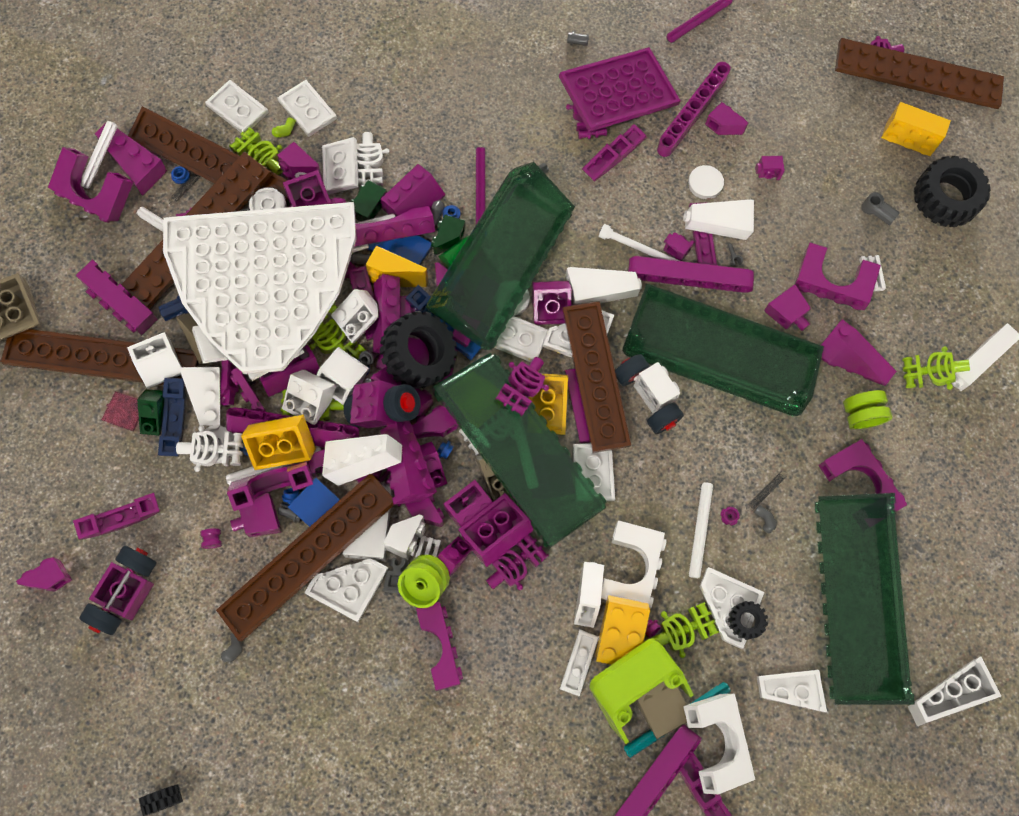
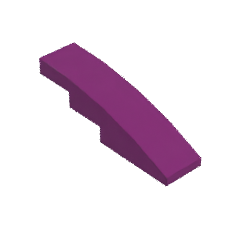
[582,124,647,182]
[679,753,732,816]

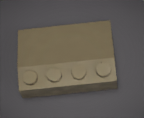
[0,273,40,341]

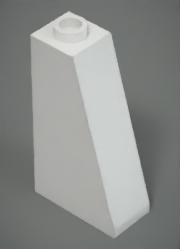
[683,199,754,240]
[565,267,642,306]
[952,323,1019,391]
[343,483,393,561]

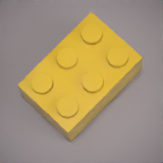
[881,102,951,156]
[241,414,316,470]
[596,595,650,665]

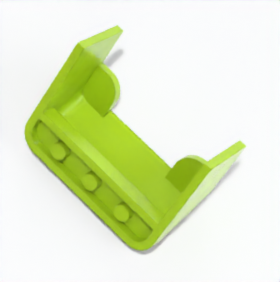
[590,638,694,744]

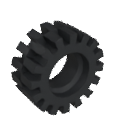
[728,601,768,640]
[139,784,183,816]

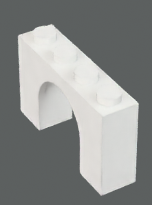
[601,521,666,609]
[683,694,755,795]

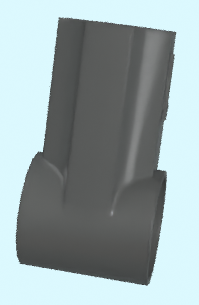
[861,192,900,226]

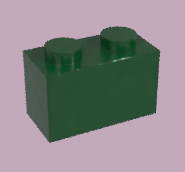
[350,180,387,222]

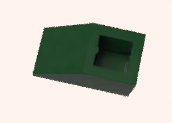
[431,214,465,255]
[137,389,165,436]

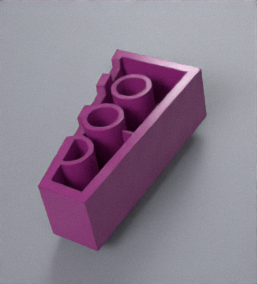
[95,123,167,196]
[76,259,158,336]
[380,421,437,505]

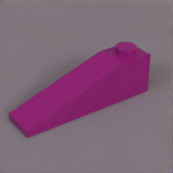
[814,319,897,386]

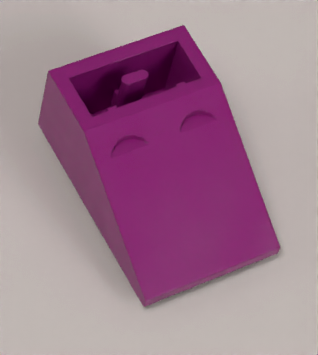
[443,480,493,528]

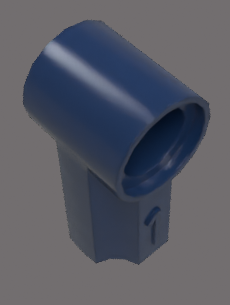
[158,296,189,321]

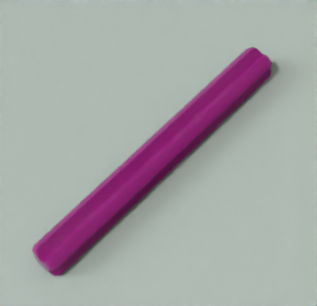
[666,0,733,43]
[476,147,486,228]

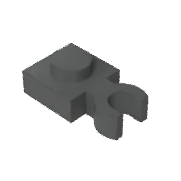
[383,558,408,594]

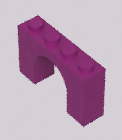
[48,147,134,223]
[794,243,881,310]
[818,439,907,531]
[227,461,313,511]

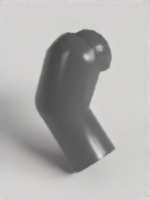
[431,200,445,225]
[754,504,777,533]
[221,633,242,662]

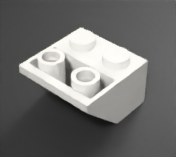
[331,289,378,343]
[127,332,182,389]
[316,347,370,405]
[282,369,336,425]
[383,514,426,560]

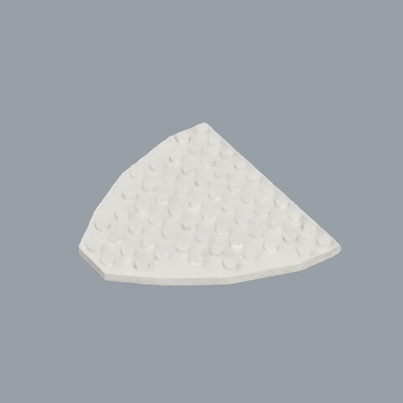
[163,202,356,374]

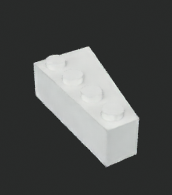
[322,434,402,486]
[908,656,1001,726]

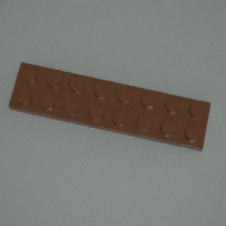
[562,301,631,453]

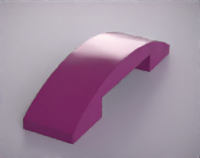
[73,493,160,540]

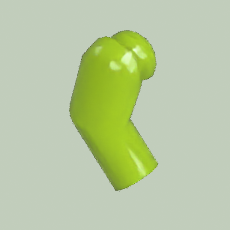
[272,117,296,138]

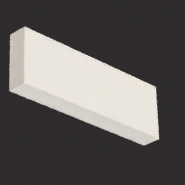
[560,630,599,696]

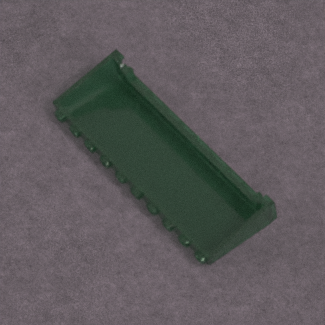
[426,162,575,350]
[622,284,824,416]
[432,353,607,551]
[814,493,915,705]

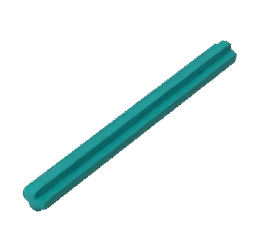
[624,682,731,758]

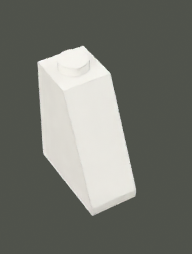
[574,562,604,628]

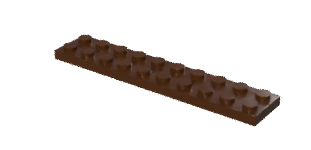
[835,38,1004,109]
[128,106,289,205]
[121,152,272,309]
[0,329,199,388]
[216,473,394,642]

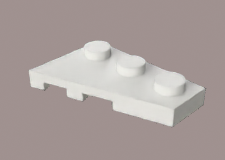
[179,367,220,426]
[757,670,827,712]

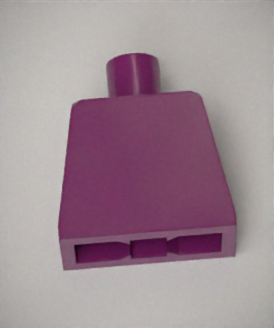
[764,285,811,331]
[230,493,282,537]

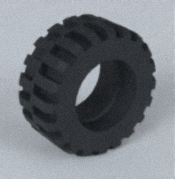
[914,156,991,227]
[380,311,457,389]

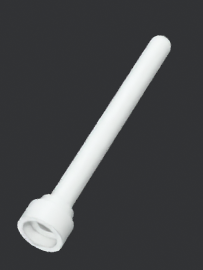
[599,224,680,261]

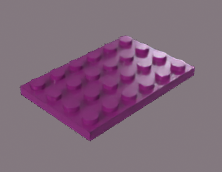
[559,47,681,132]

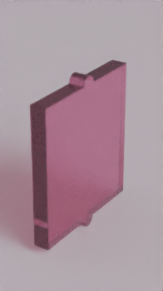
[101,391,139,432]

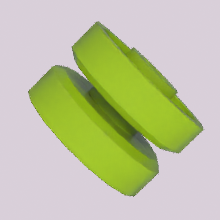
[843,390,893,429]
[397,555,450,608]

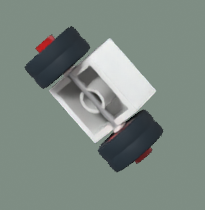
[615,354,684,434]

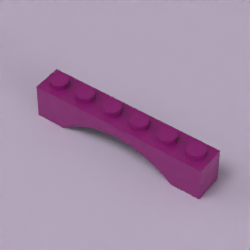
[355,206,435,246]
[356,403,460,483]

